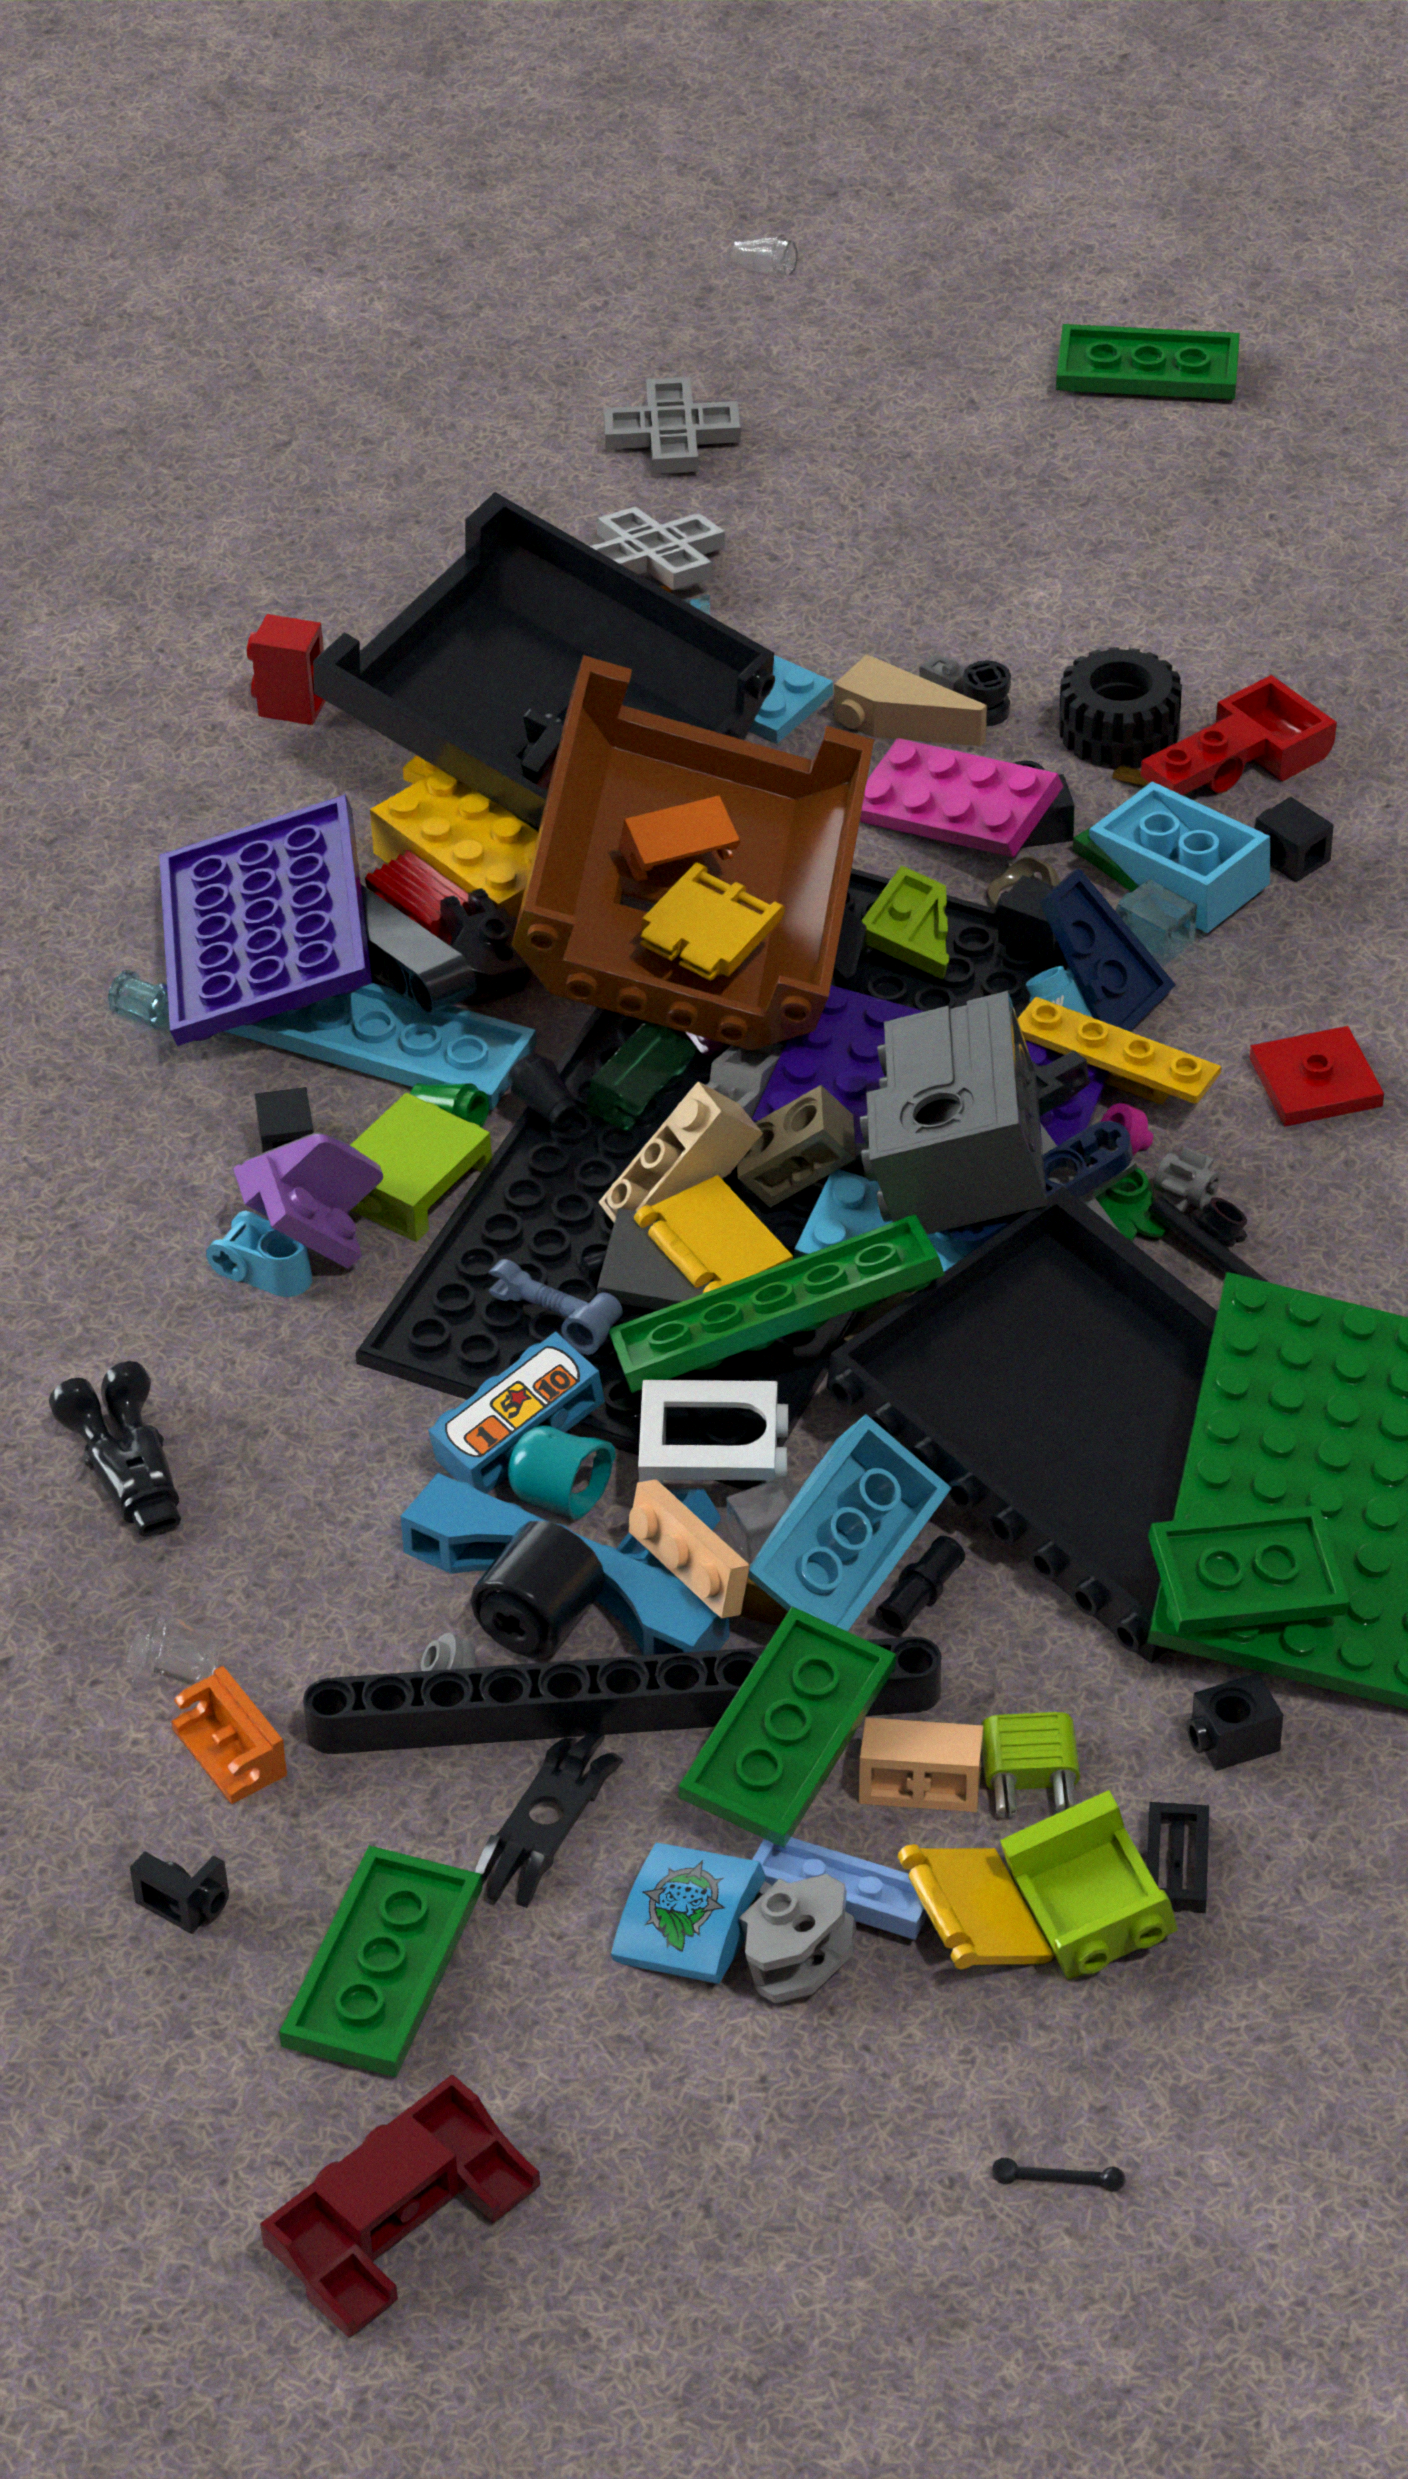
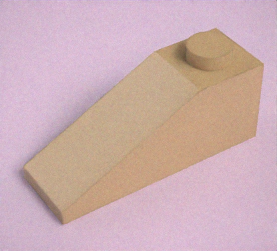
[834,654,987,746]

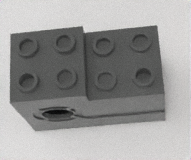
[860,991,1048,1235]

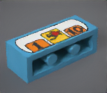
[428,1332,605,1494]

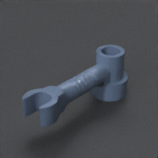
[489,1259,623,1355]

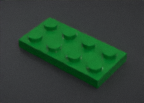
[1056,324,1240,400]
[678,1606,896,1848]
[279,1845,483,2078]

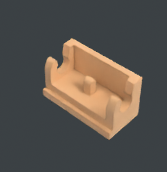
[859,1717,983,1812]

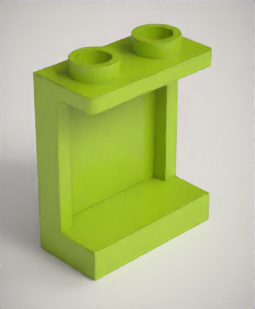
[351,1092,492,1242]
[1000,1790,1178,1980]

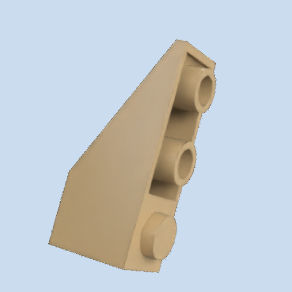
[599,1082,763,1223]

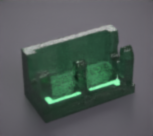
[585,1021,697,1130]

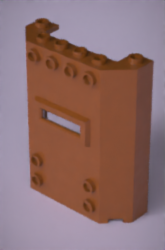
[512,655,874,1051]

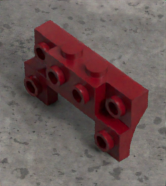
[260,2074,540,2338]

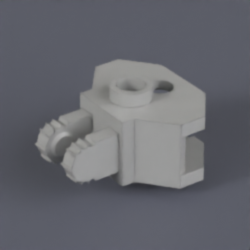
[739,1874,856,2003]

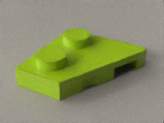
[862,865,949,979]

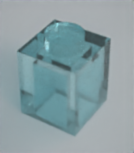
[1116,879,1197,967]

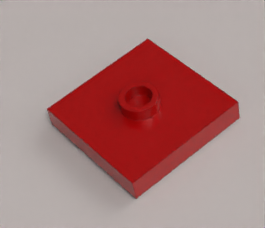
[1249,1026,1384,1127]

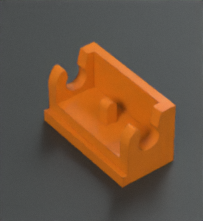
[619,795,740,882]
[171,1666,287,1804]

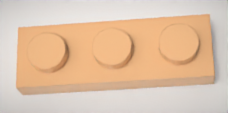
[628,1479,750,1619]

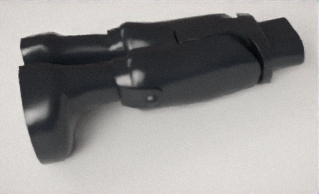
[49,1361,181,1537]

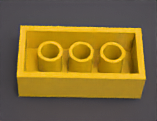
[370,769,538,918]

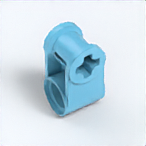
[206,1211,312,1297]

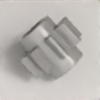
[1153,1147,1220,1216]

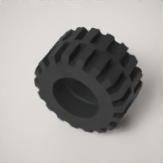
[1059,647,1182,769]

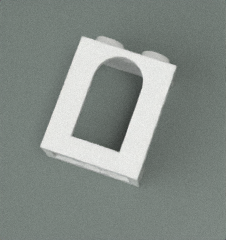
[638,1380,788,1504]

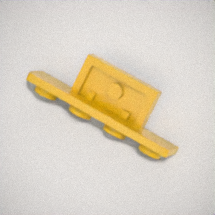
[1018,996,1221,1105]

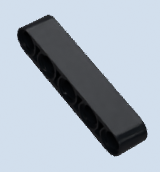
[361,884,477,1015]

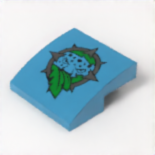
[611,1842,766,1984]

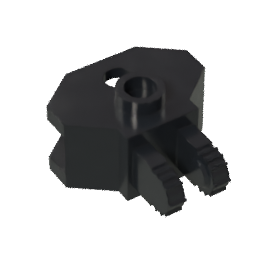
[440,888,534,1004]

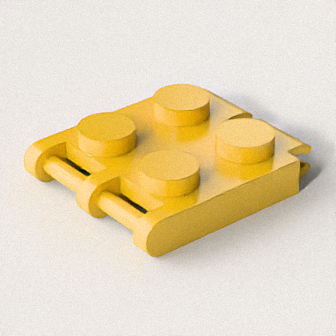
[640,862,785,981]

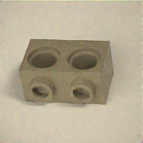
[737,1085,856,1207]

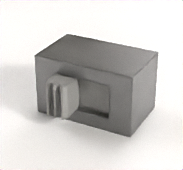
[919,653,966,694]

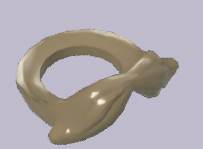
[987,856,1060,908]

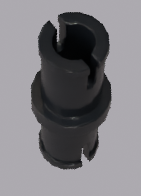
[876,1536,965,1634]

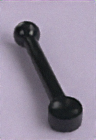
[992,2158,1126,2192]

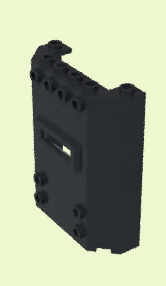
[313,492,775,828]

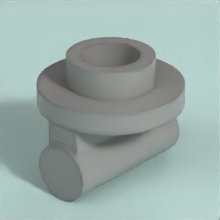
[421,1633,476,1671]

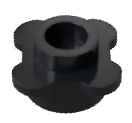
[1191,1197,1247,1247]

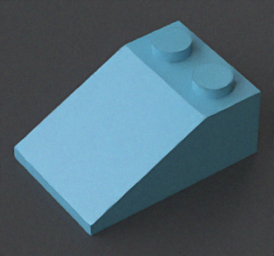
[1089,782,1270,933]

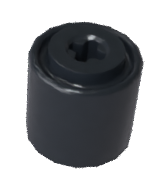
[470,1521,605,1658]

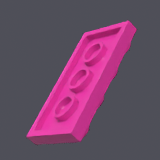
[860,738,1063,858]

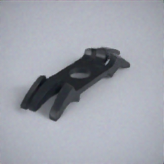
[474,1731,623,1908]

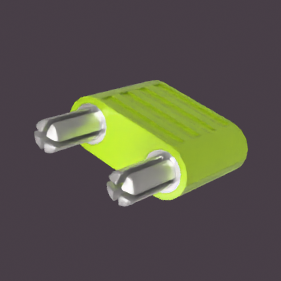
[981,1712,1080,1818]

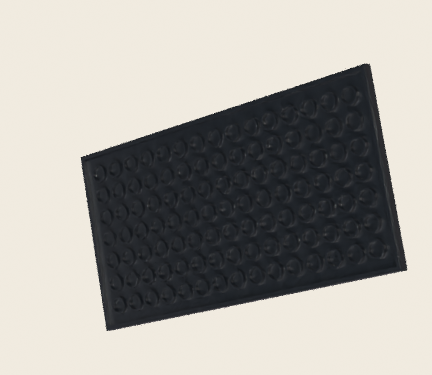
[356,868,1069,1493]

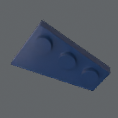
[1039,868,1176,1031]

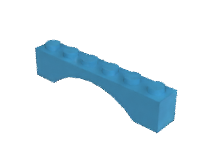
[400,1473,730,1656]

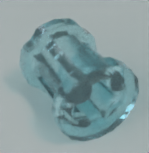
[108,969,169,1028]

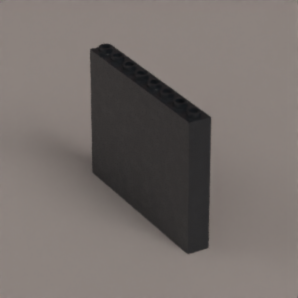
[826,1186,1217,1663]

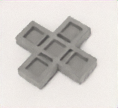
[603,377,741,474]
[590,507,725,590]

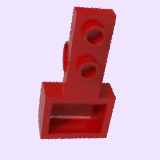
[1140,675,1337,795]

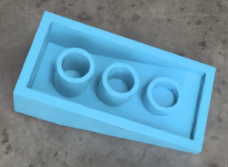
[748,1414,951,1632]

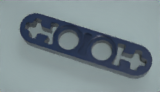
[947,1121,1133,1256]

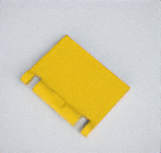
[634,1175,793,1294]
[897,1844,1054,1969]

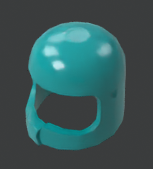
[508,1426,616,1519]

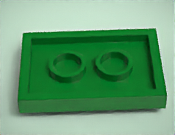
[1148,1506,1350,1634]

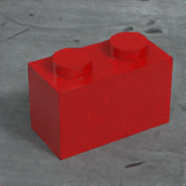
[247,614,326,725]

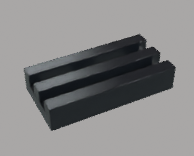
[1147,1802,1210,1914]

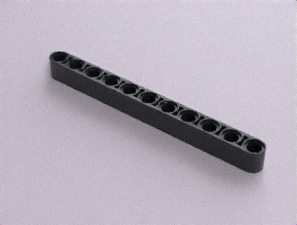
[303,1636,942,1754]

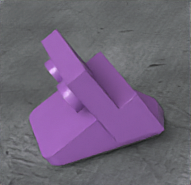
[233,1132,383,1269]

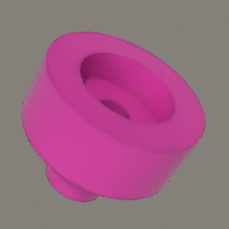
[1100,1103,1153,1156]

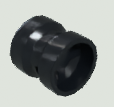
[963,660,1011,727]

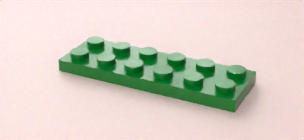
[609,1214,945,1393]

